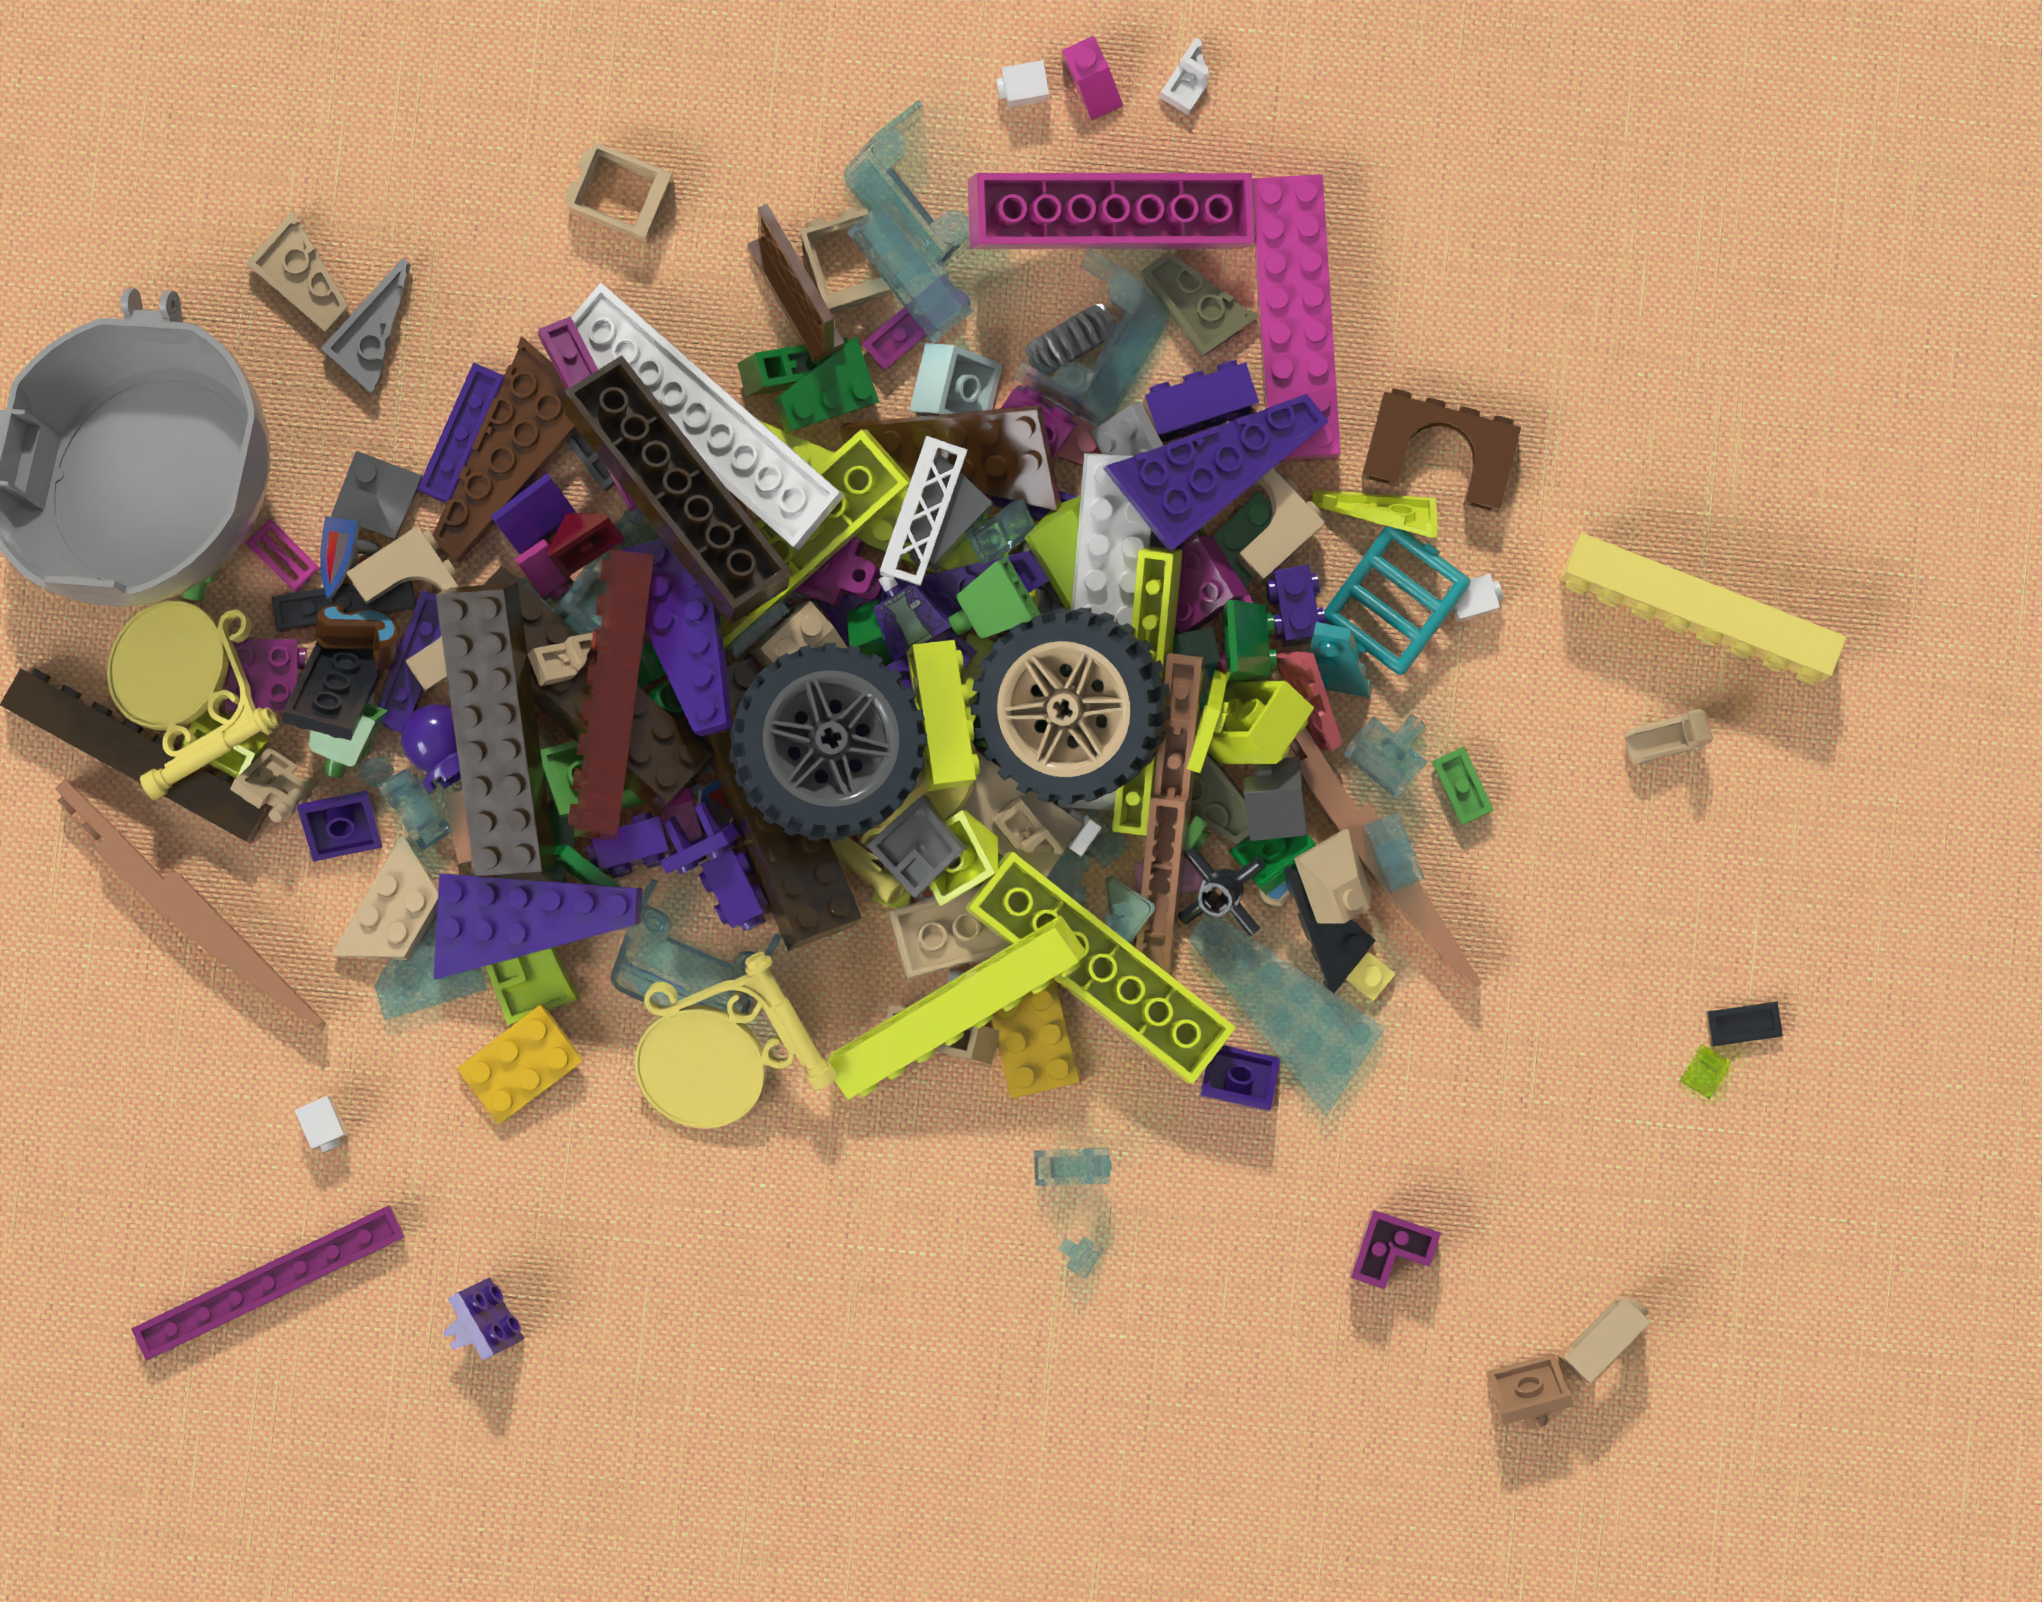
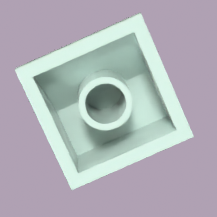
[909,343,1003,416]

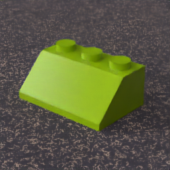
[1025,496,1081,610]

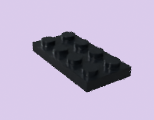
[282,642,383,741]

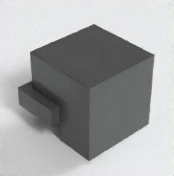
[1244,757,1307,841]

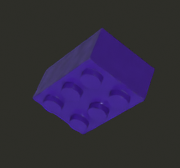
[1143,360,1259,443]

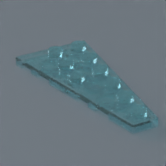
[1188,913,1385,1116]

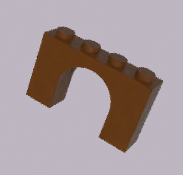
[1361,389,1521,513]

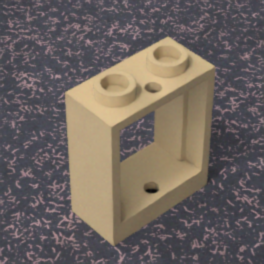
[565,142,674,244]
[800,207,893,314]
[1558,1296,1651,1384]

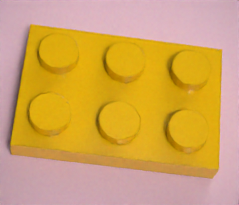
[991,979,1080,1099]
[456,1004,584,1125]

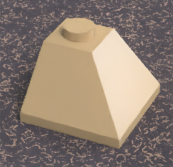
[1294,829,1372,923]

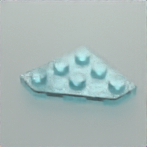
[375,913,488,1020]

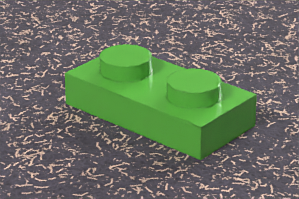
[1431,746,1494,826]

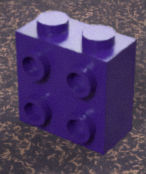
[1266,564,1326,647]
[587,812,672,878]
[699,848,772,931]

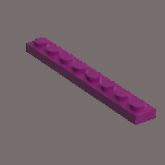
[131,1205,405,1361]

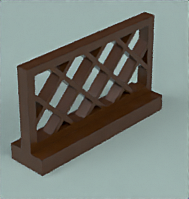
[747,204,845,363]

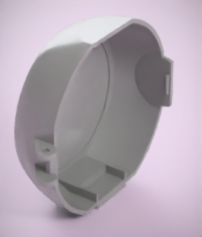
[0,288,270,607]

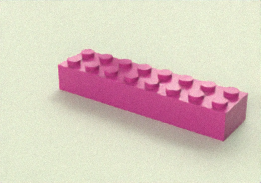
[967,173,1254,250]
[1252,174,1341,463]

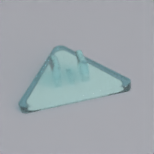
[1104,876,1155,943]

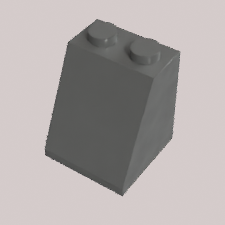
[907,454,993,573]

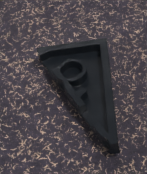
[1283,866,1376,993]

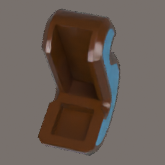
[315,605,400,671]

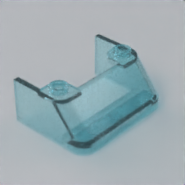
[844,100,970,277]
[1013,248,1169,426]
[611,879,782,1013]

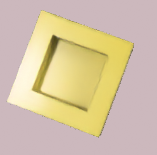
[1345,951,1395,1002]

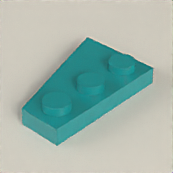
[1308,622,1372,698]

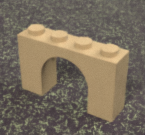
[1224,420,1325,586]
[346,526,459,693]

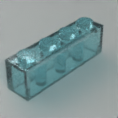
[847,199,974,344]

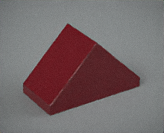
[547,513,625,579]

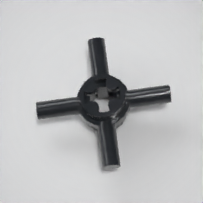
[1178,845,1266,937]

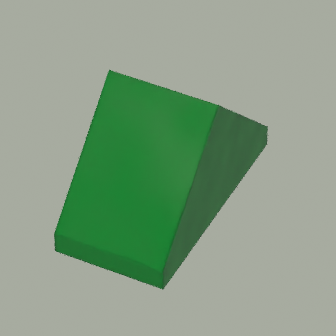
[847,598,897,667]

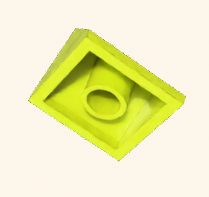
[930,810,998,906]

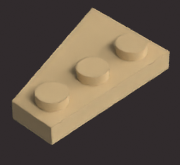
[246,211,350,334]

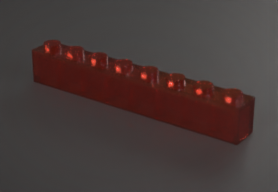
[568,549,654,841]

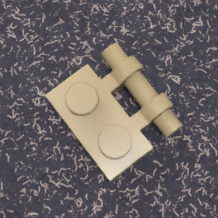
[230,747,315,823]

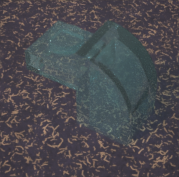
[378,767,453,851]
[1034,1148,1112,1186]

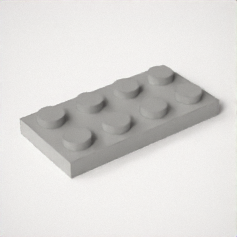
[1091,401,1205,548]

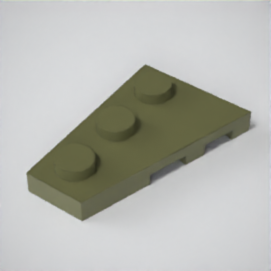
[1140,251,1259,358]
[1191,752,1249,844]

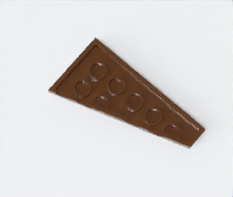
[433,336,577,563]
[840,405,1061,510]

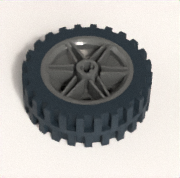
[729,643,927,841]

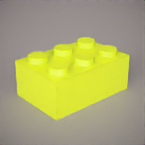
[1207,681,1314,764]

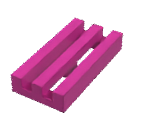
[246,518,321,593]

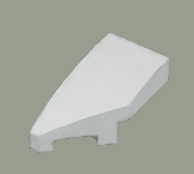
[1159,37,1209,115]
[1068,809,1102,856]

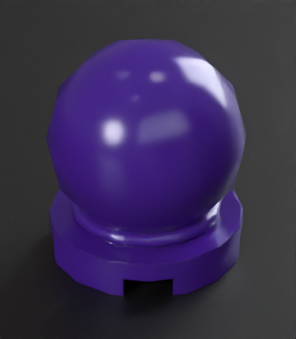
[401,704,461,795]

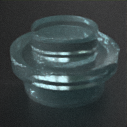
[359,757,394,787]

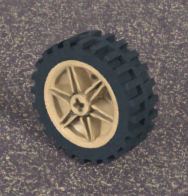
[971,607,1171,804]

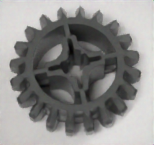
[1025,304,1118,376]

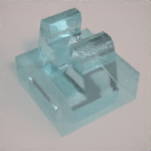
[1058,1236,1104,1279]

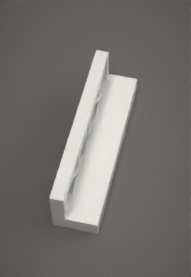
[880,436,967,586]

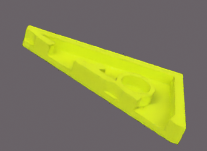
[1312,489,1438,538]
[1186,670,1229,773]

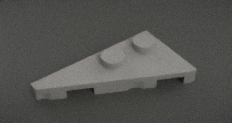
[320,258,411,395]

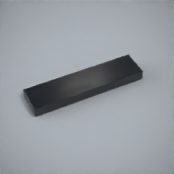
[271,580,416,632]

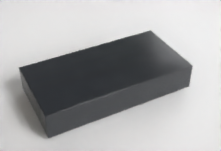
[1706,1001,1783,1047]

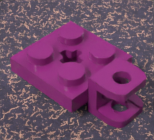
[794,537,883,608]

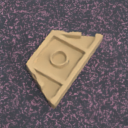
[332,835,438,960]

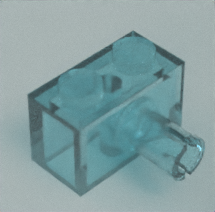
[1344,714,1427,800]

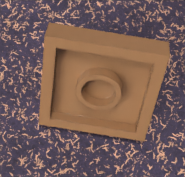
[1486,1354,1573,1429]

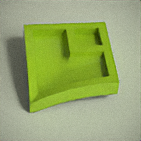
[485,947,580,1025]

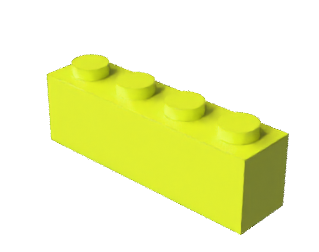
[907,640,980,791]

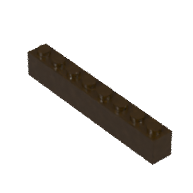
[0,667,272,844]

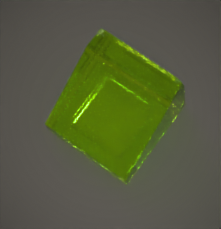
[1679,1044,1730,1099]

